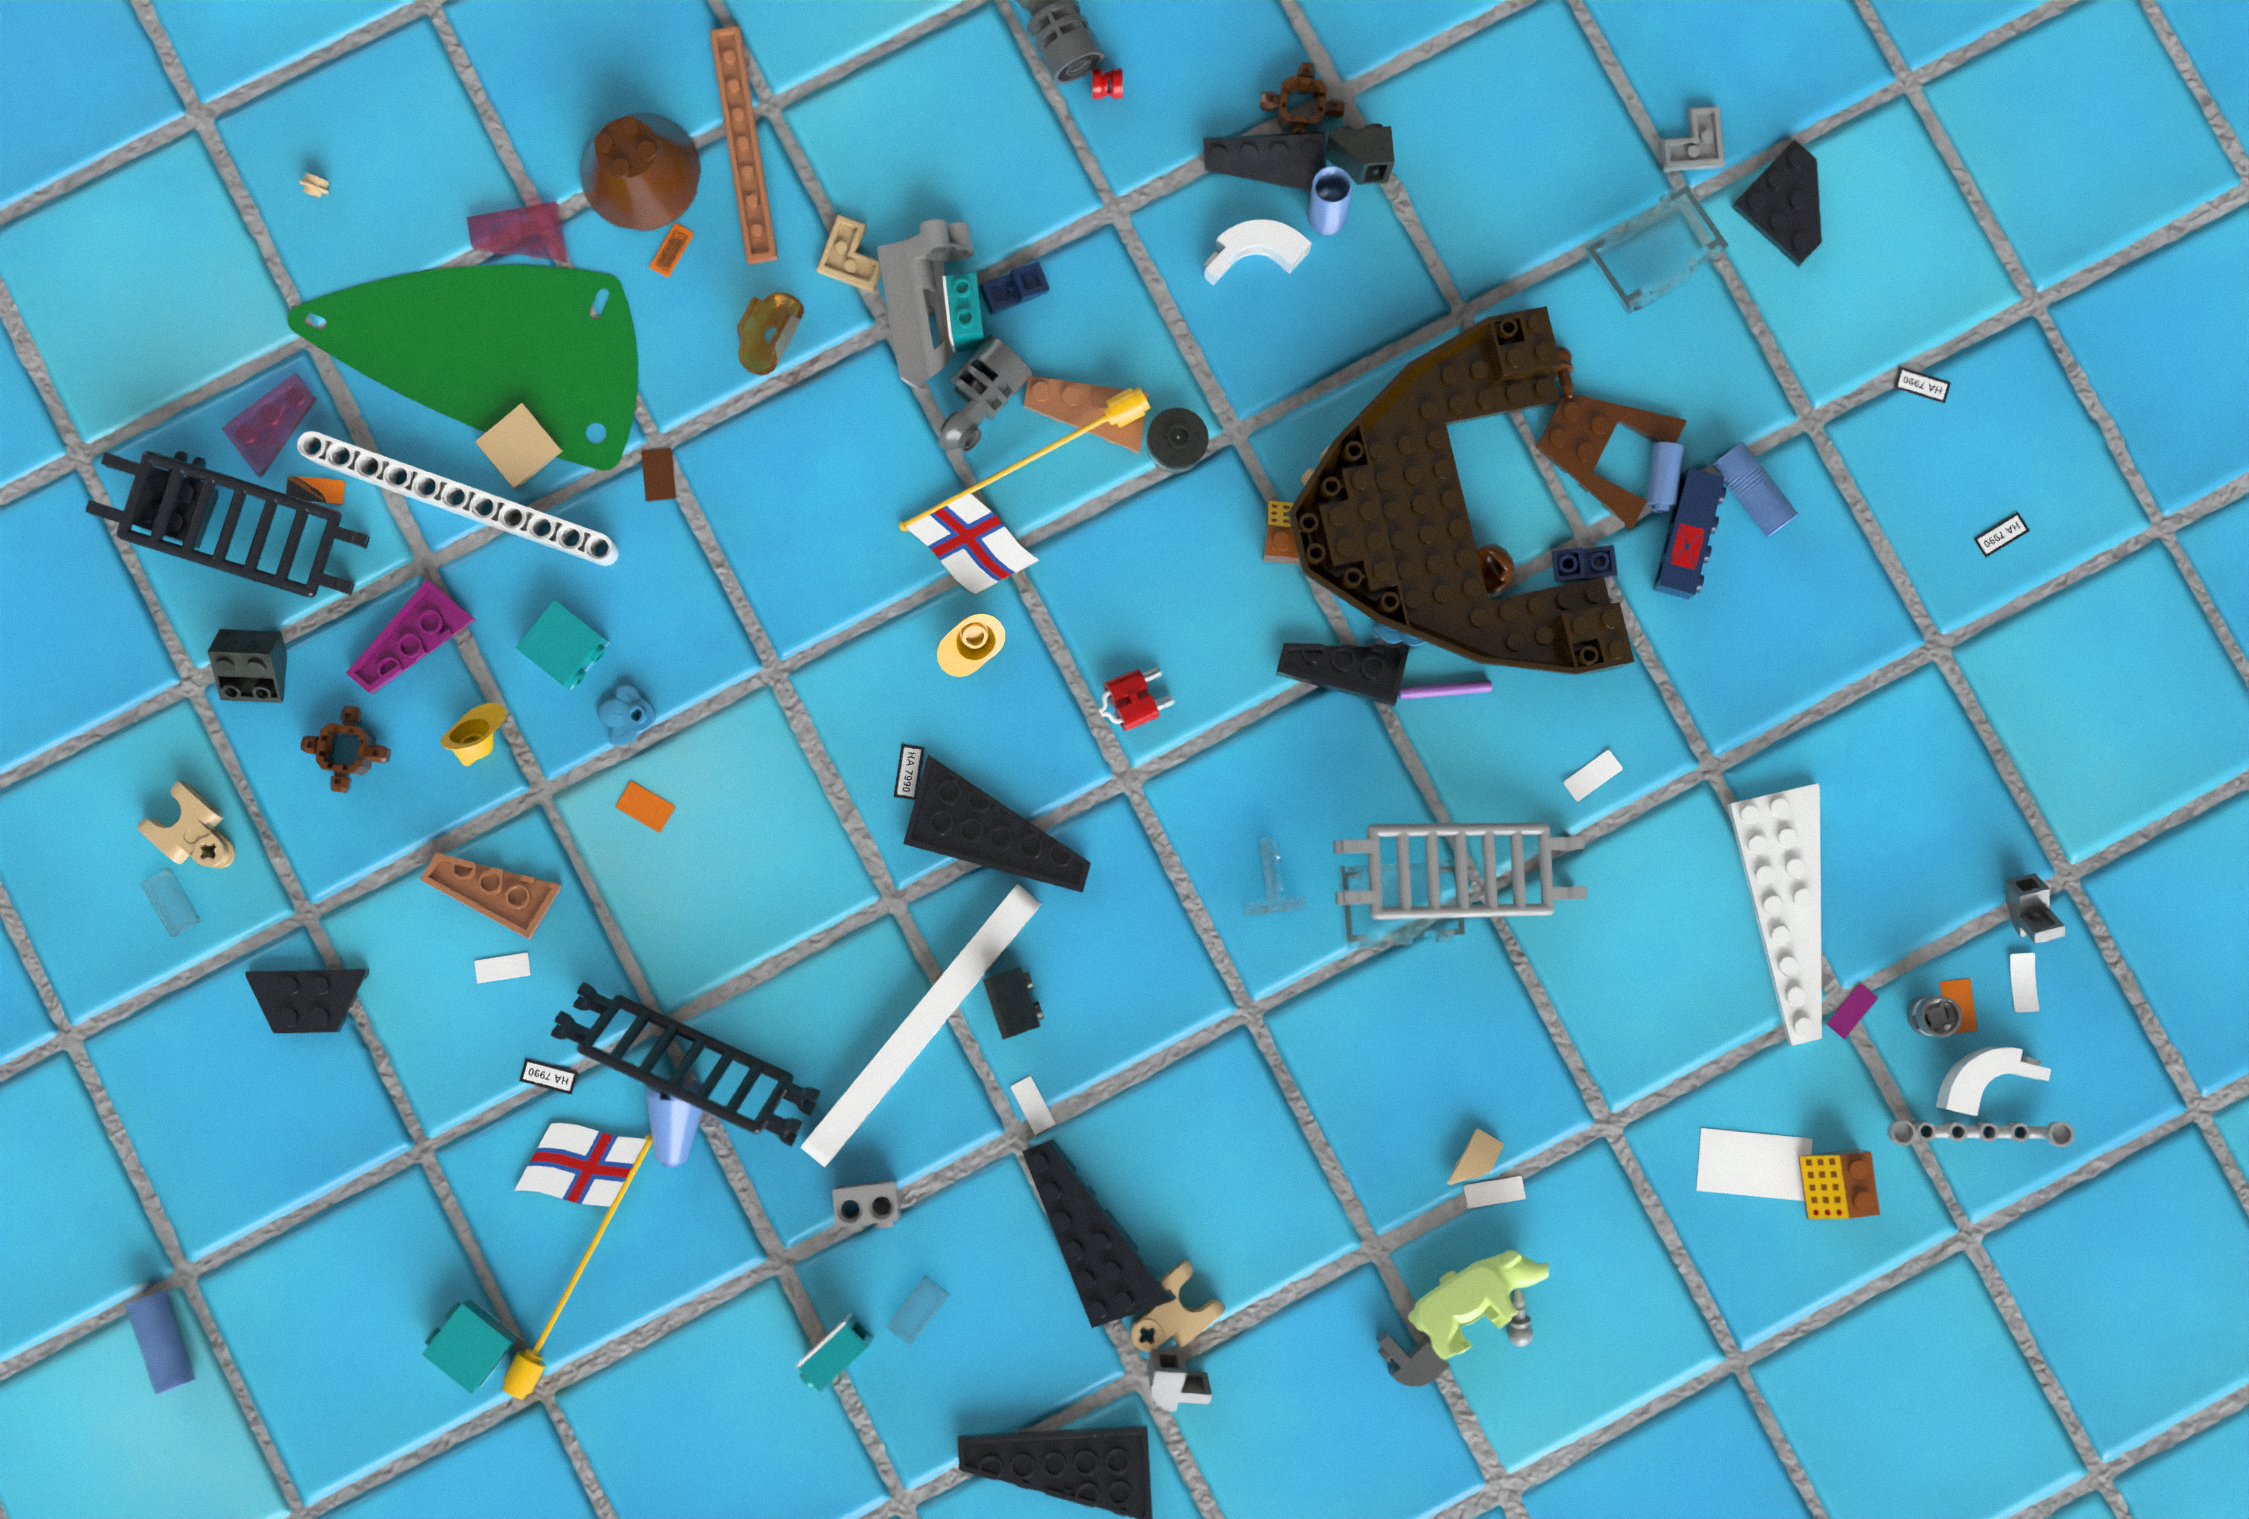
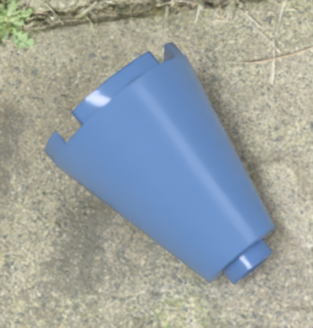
[644,1077,703,1168]

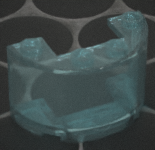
[1584,185,1728,315]
[1337,859,1465,949]

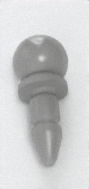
[1508,1289,1533,1347]

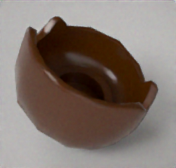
[1477,543,1515,593]

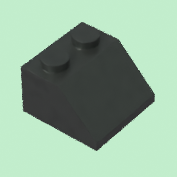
[983,967,1044,1040]

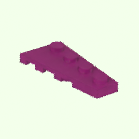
[346,580,476,694]

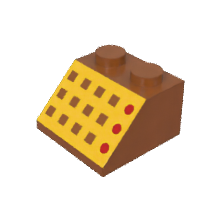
[1263,500,1300,565]
[1798,1149,1880,1219]

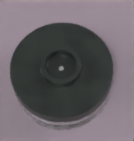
[1145,408,1209,473]

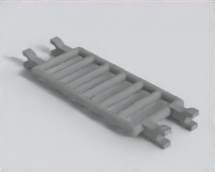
[1333,822,1587,920]

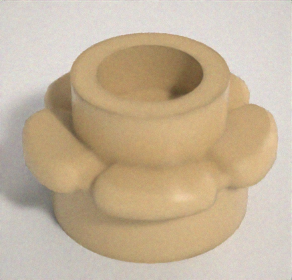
[299,173,329,198]

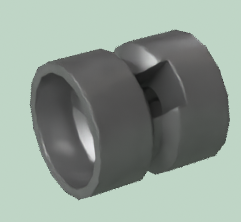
[1907,995,1962,1037]

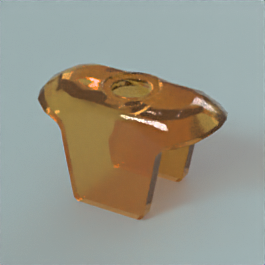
[737,292,804,375]

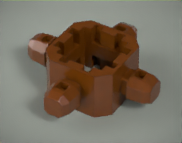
[1259,62,1345,133]
[300,706,391,793]

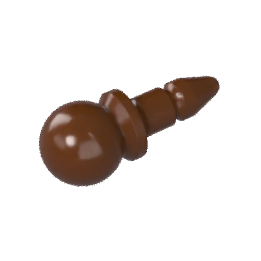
[1553,346,1574,399]

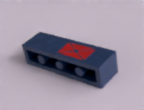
[1653,468,1726,599]

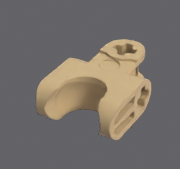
[137,780,236,869]
[1131,1260,1226,1352]

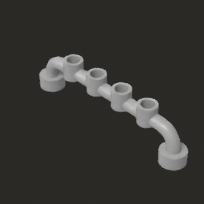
[1887,1120,2074,1147]

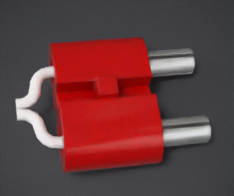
[1099,667,1174,732]

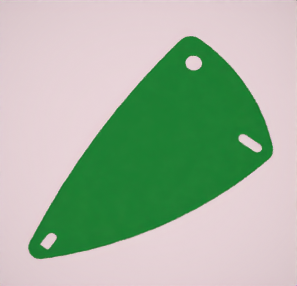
[287,265,638,471]

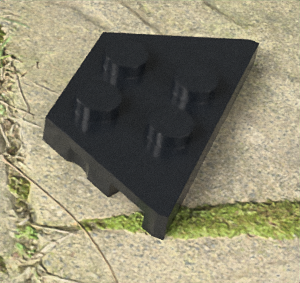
[245,969,369,1034]

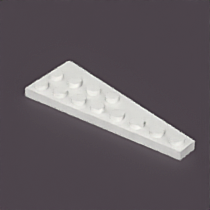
[1727,783,1822,1046]

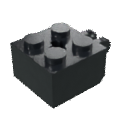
[133,451,218,548]

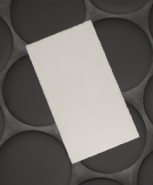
[1696,1128,1813,1201]

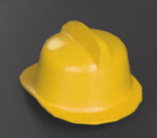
[937,614,1005,677]
[440,703,506,766]

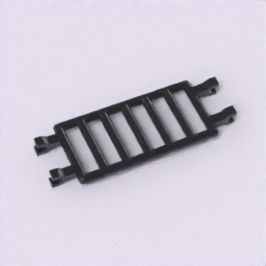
[85,451,370,598]
[550,982,821,1147]

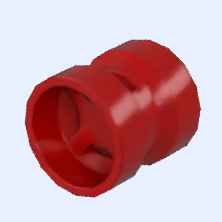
[1092,68,1123,100]

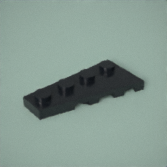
[1203,131,1326,191]
[1275,643,1410,706]

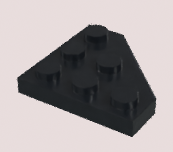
[1732,139,1822,267]

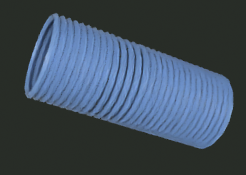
[1308,166,1352,235]
[1711,442,1799,537]
[125,1290,196,1395]

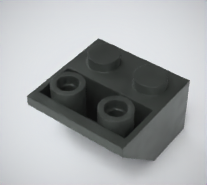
[1326,123,1395,185]
[208,629,287,703]

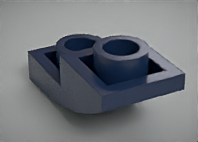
[1551,545,1618,582]

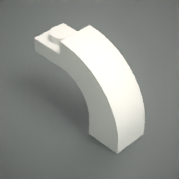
[1204,220,1312,285]
[1936,1047,2051,1116]

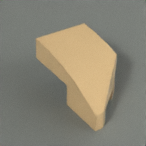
[1447,1128,1504,1185]

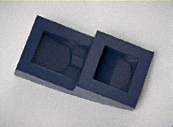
[979,262,1050,314]

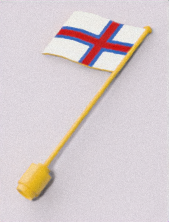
[899,386,1150,594]
[502,1123,653,1400]

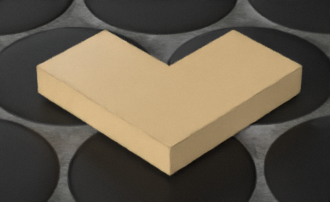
[816,215,881,293]

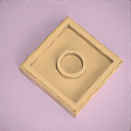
[475,403,563,490]

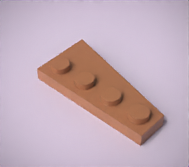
[1024,376,1149,455]
[420,853,562,940]

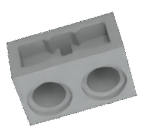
[832,1180,901,1232]

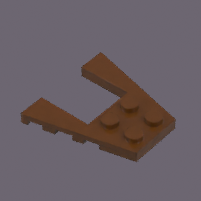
[1536,394,1687,530]

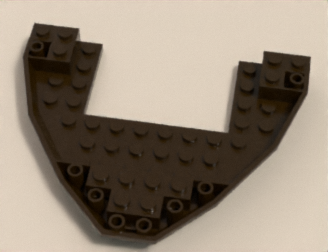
[1288,306,1634,675]

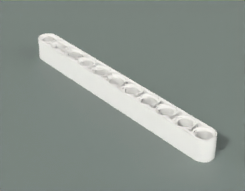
[297,431,619,566]
[800,884,1042,1168]

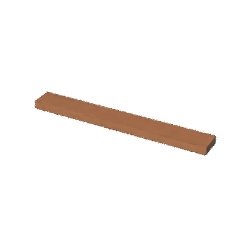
[710,25,778,265]

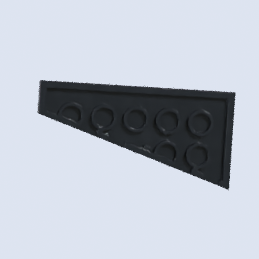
[903,755,1091,893]
[1022,1139,1177,1328]
[958,1425,1152,1519]

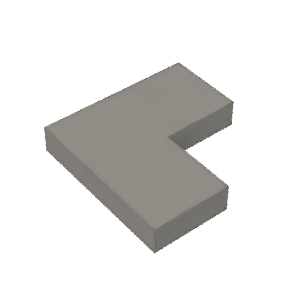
[1660,106,1725,172]

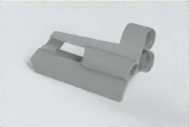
[877,219,973,389]

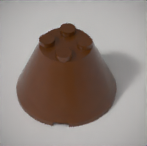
[580,112,701,231]

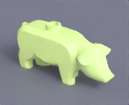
[1408,1250,1549,1360]

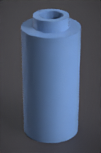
[1646,442,1684,514]

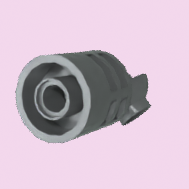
[1016,0,1104,84]
[938,335,1032,452]

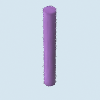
[1399,680,1492,700]

